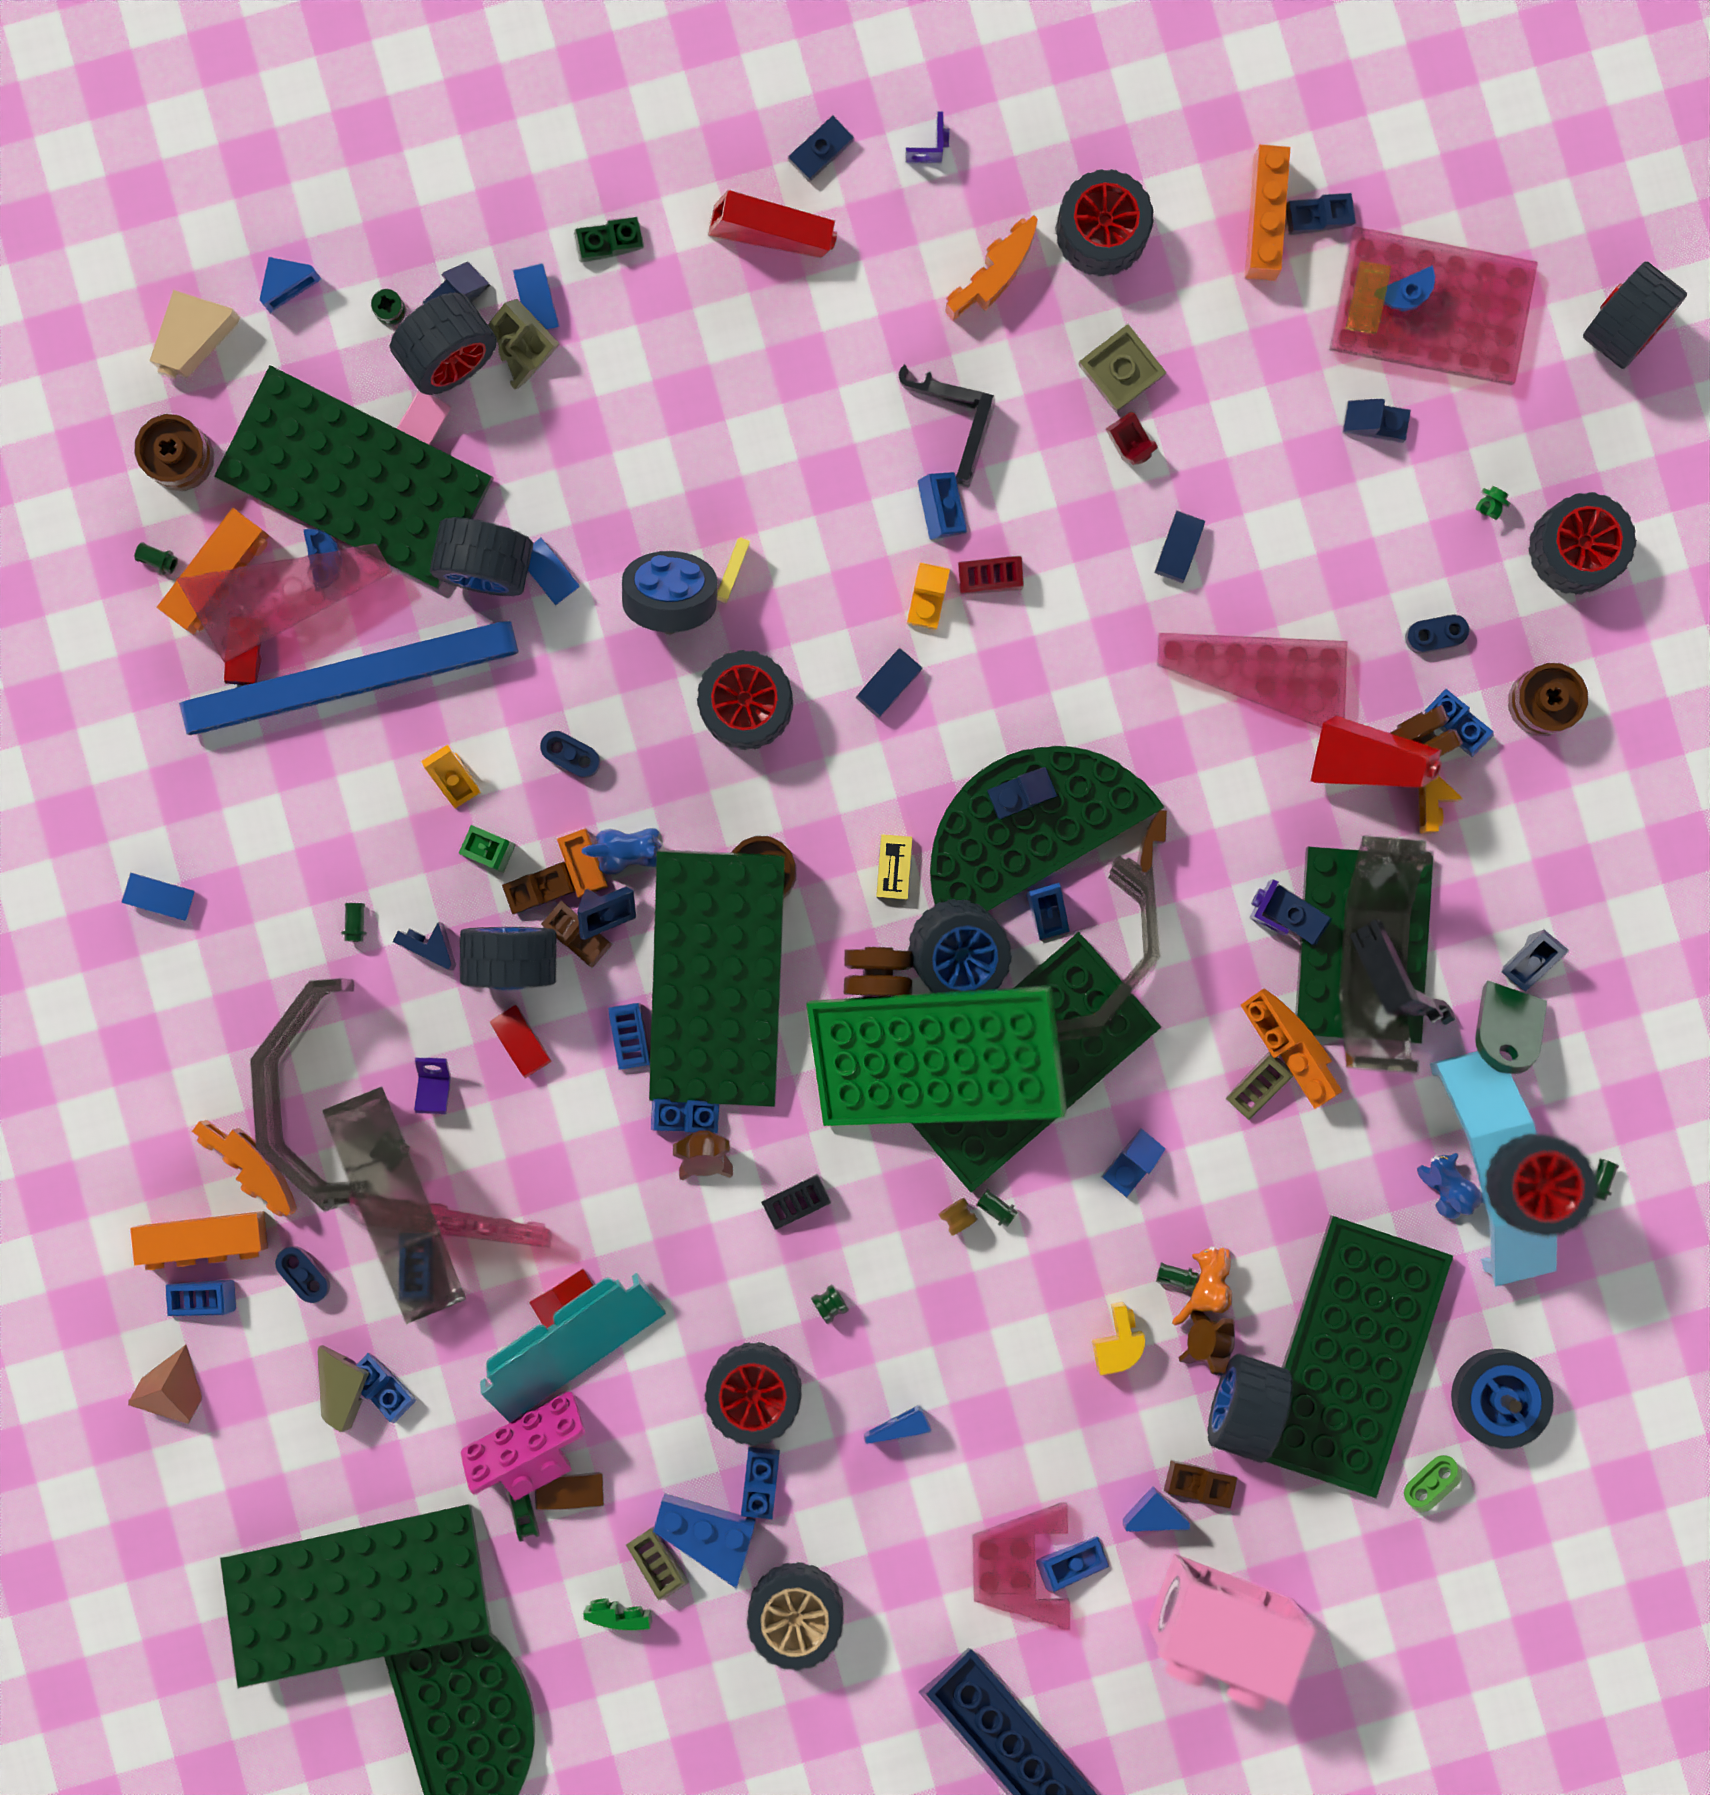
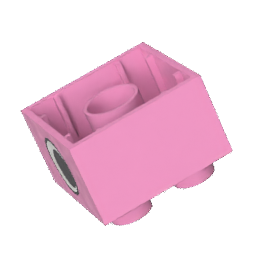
[1148,1553,1316,1711]

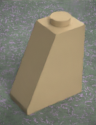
[149,290,240,379]

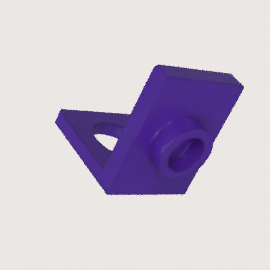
[905,111,949,163]
[1250,879,1290,935]
[414,1057,451,1114]

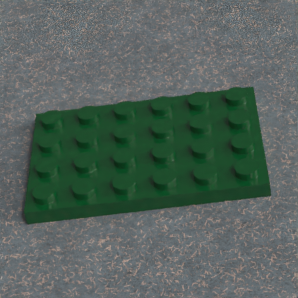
[1295,846,1434,1044]

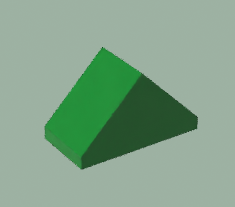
[458,825,516,873]

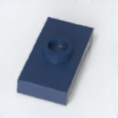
[788,115,854,182]
[1264,884,1332,945]

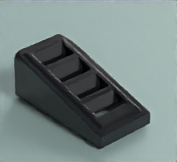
[761,1173,832,1230]

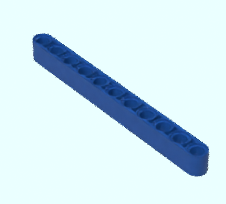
[179,621,519,735]

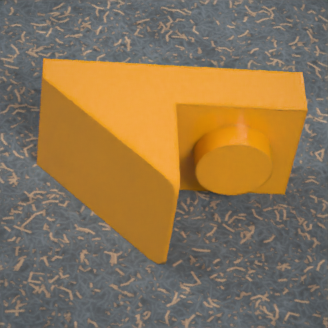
[907,562,950,630]
[421,744,481,809]
[1418,775,1463,834]

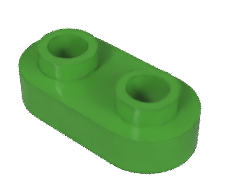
[1404,1455,1462,1512]

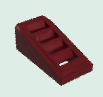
[958,556,1024,594]

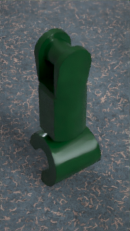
[500,1481,540,1542]

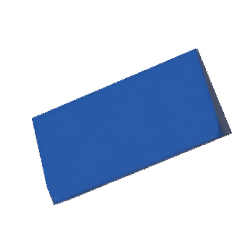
[918,472,967,540]

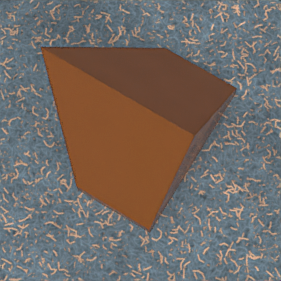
[128,1345,202,1424]

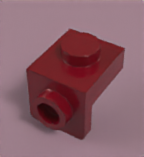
[1105,412,1158,465]

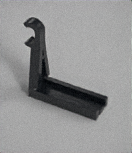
[899,364,996,488]
[1350,919,1455,1025]

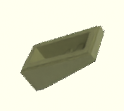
[1226,1052,1293,1120]
[626,1527,689,1600]

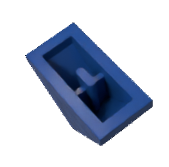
[259,257,322,313]
[1026,883,1070,940]
[1123,1486,1190,1532]

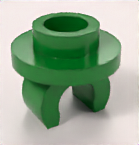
[1476,486,1511,520]

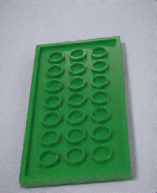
[806,987,1067,1126]

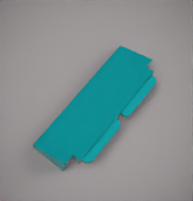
[480,1272,666,1423]

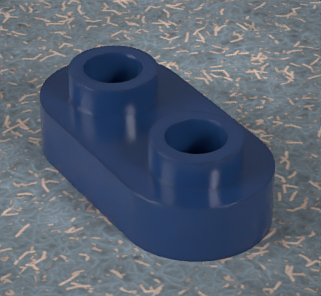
[1405,614,1469,653]
[540,731,601,778]
[275,1246,330,1303]

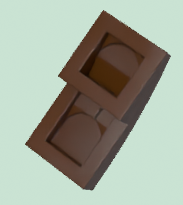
[1136,810,1167,874]
[502,862,575,915]
[541,901,613,968]
[1164,1460,1238,1509]
[535,1472,604,1510]

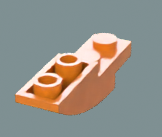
[945,215,1038,321]
[1240,988,1343,1109]
[191,1120,297,1217]

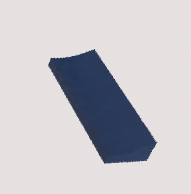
[919,1648,1097,1795]

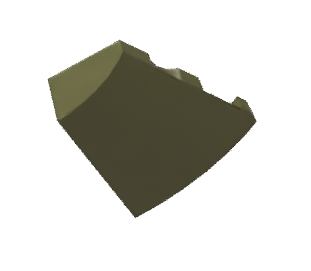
[488,299,560,390]
[317,1345,369,1432]

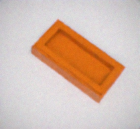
[557,828,608,898]

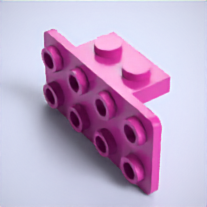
[460,1392,585,1501]

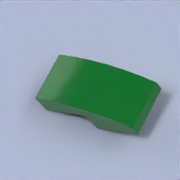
[583,1598,653,1630]

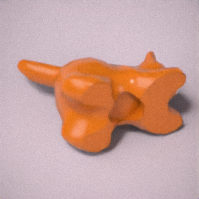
[1172,1246,1232,1325]

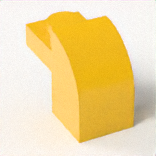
[1092,1302,1145,1375]

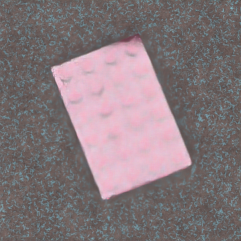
[1329,226,1538,386]

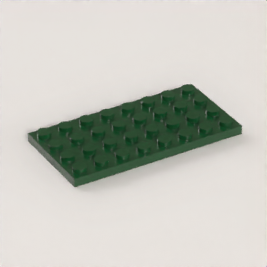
[214,365,494,589]
[649,849,785,1107]
[911,932,1162,1193]
[1264,1215,1454,1499]
[220,1504,492,1688]

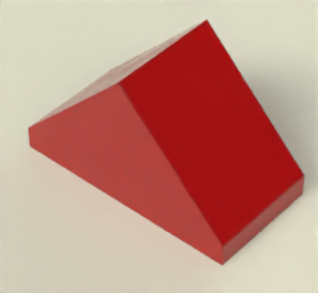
[529,1269,594,1328]

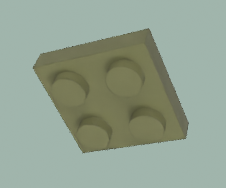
[1078,324,1167,413]

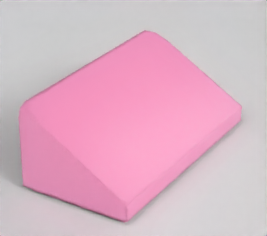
[397,390,451,445]

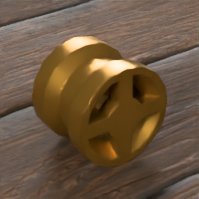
[938,1198,978,1236]

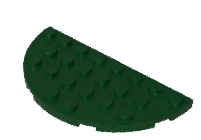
[930,746,1164,911]
[384,1634,536,1795]

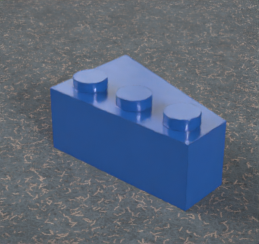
[653,1493,756,1589]

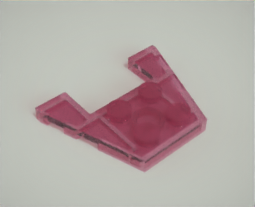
[972,1502,1070,1630]

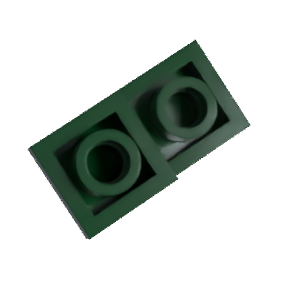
[574,217,644,262]

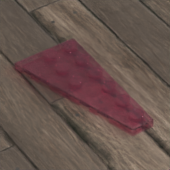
[176,543,392,663]
[1157,633,1348,728]
[348,1191,552,1248]

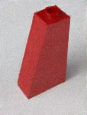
[708,190,837,258]
[1310,716,1442,787]

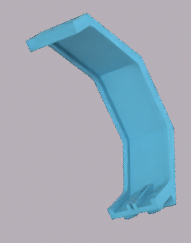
[1430,1051,1557,1287]

